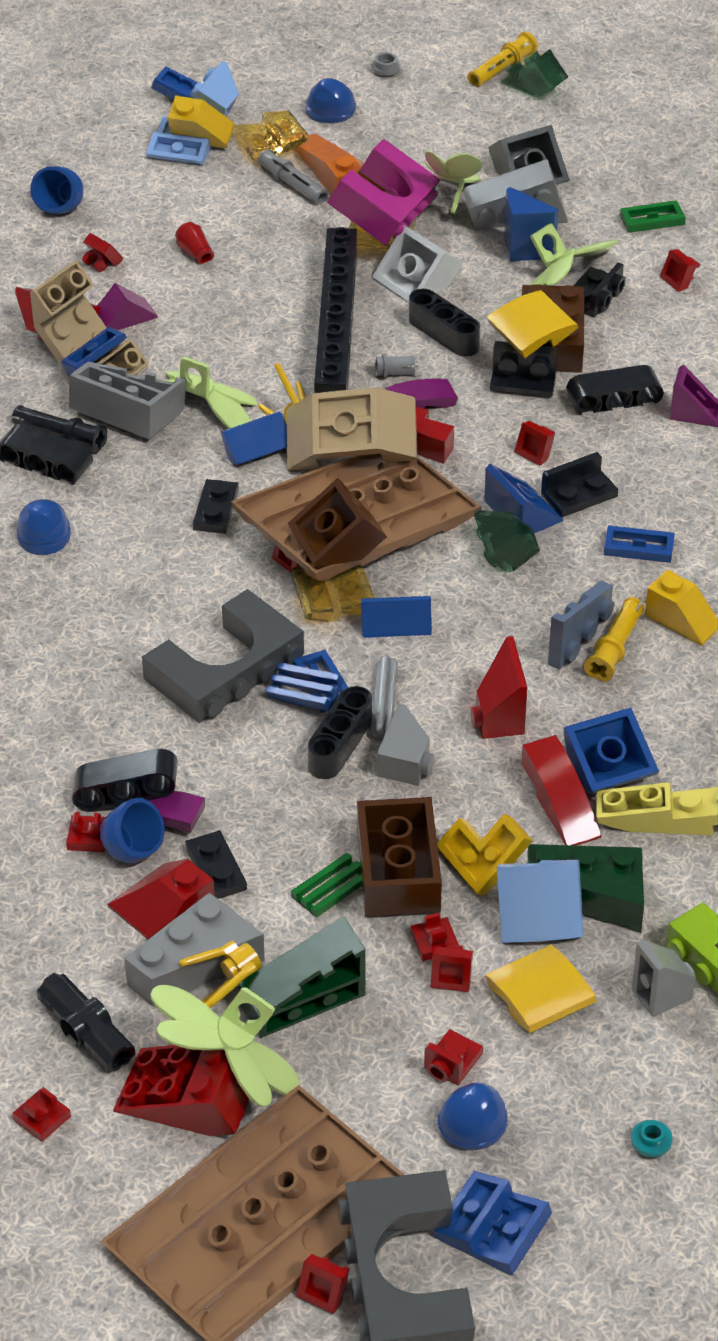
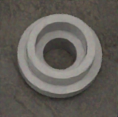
[372,52,400,76]

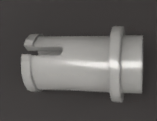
[375,354,415,379]

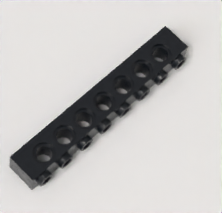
[314,227,357,393]

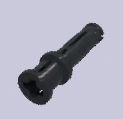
[12,405,108,453]

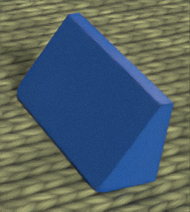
[61,327,127,378]
[221,411,287,465]
[361,596,432,638]

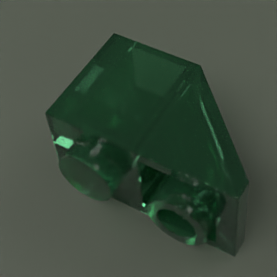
[500,49,568,98]
[474,510,540,573]

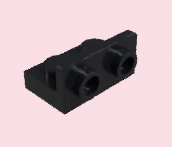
[574,262,626,318]
[490,341,558,397]
[541,452,619,517]

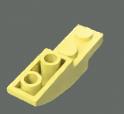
[596,782,718,835]

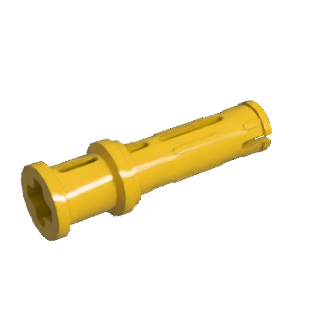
[467,31,538,87]
[584,597,645,682]

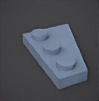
[548,581,615,670]

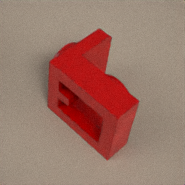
[424,1029,484,1086]

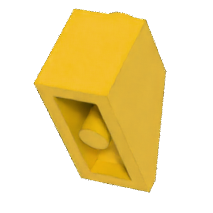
[168,96,234,148]
[645,569,718,646]

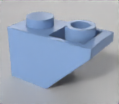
[190,61,239,116]

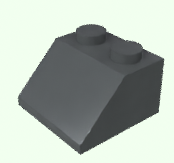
[488,124,570,184]

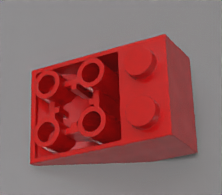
[113,1045,250,1136]

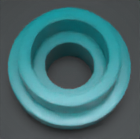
[631,1120,673,1158]

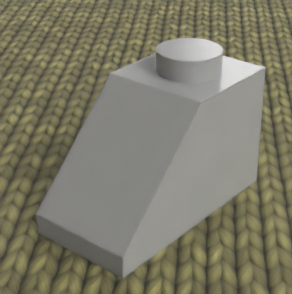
[377,703,434,786]
[632,940,696,1017]

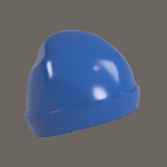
[305,78,357,123]
[30,166,84,214]
[17,499,71,555]
[100,798,165,863]
[438,1082,508,1150]

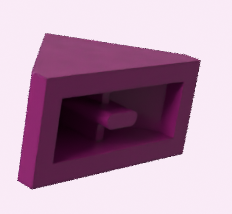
[97,283,158,330]
[670,364,718,427]

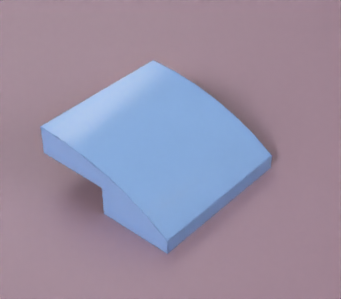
[146,116,212,165]
[497,860,584,943]

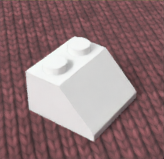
[372,225,463,302]

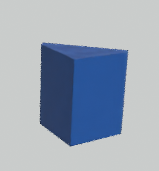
[504,187,558,261]
[484,463,564,539]
[563,707,659,794]

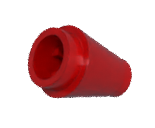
[175,222,214,264]

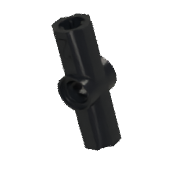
[37,973,135,1072]

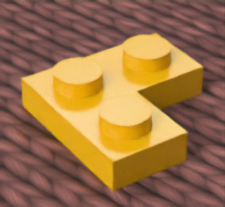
[437,814,533,896]

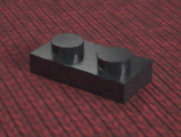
[193,479,239,534]
[185,830,247,899]

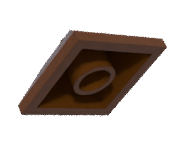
[288,478,387,567]

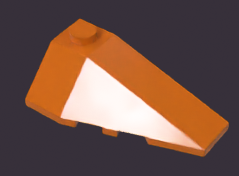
[290,133,386,195]

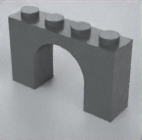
[142,589,304,723]
[338,1170,475,1341]

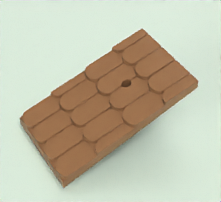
[231,453,482,581]
[100,1085,405,1341]

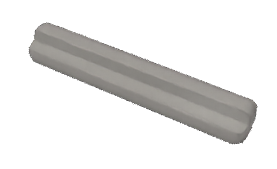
[371,655,398,741]

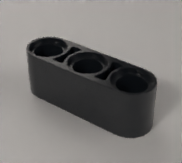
[409,288,480,357]
[566,365,664,415]
[0,424,93,485]
[308,686,372,779]
[72,748,178,812]

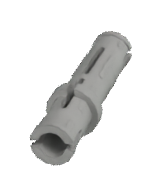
[258,149,329,206]

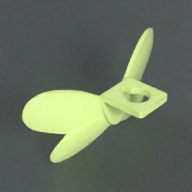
[425,151,483,216]
[520,224,620,297]
[163,357,258,429]
[150,985,299,1107]

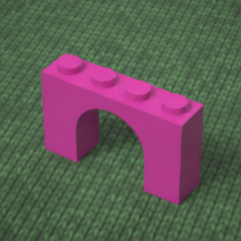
[327,138,441,245]

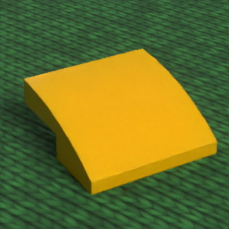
[487,291,578,358]
[485,944,597,1033]

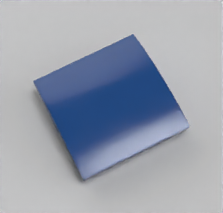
[433,1171,552,1275]

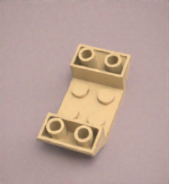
[30,260,149,375]
[287,387,418,471]

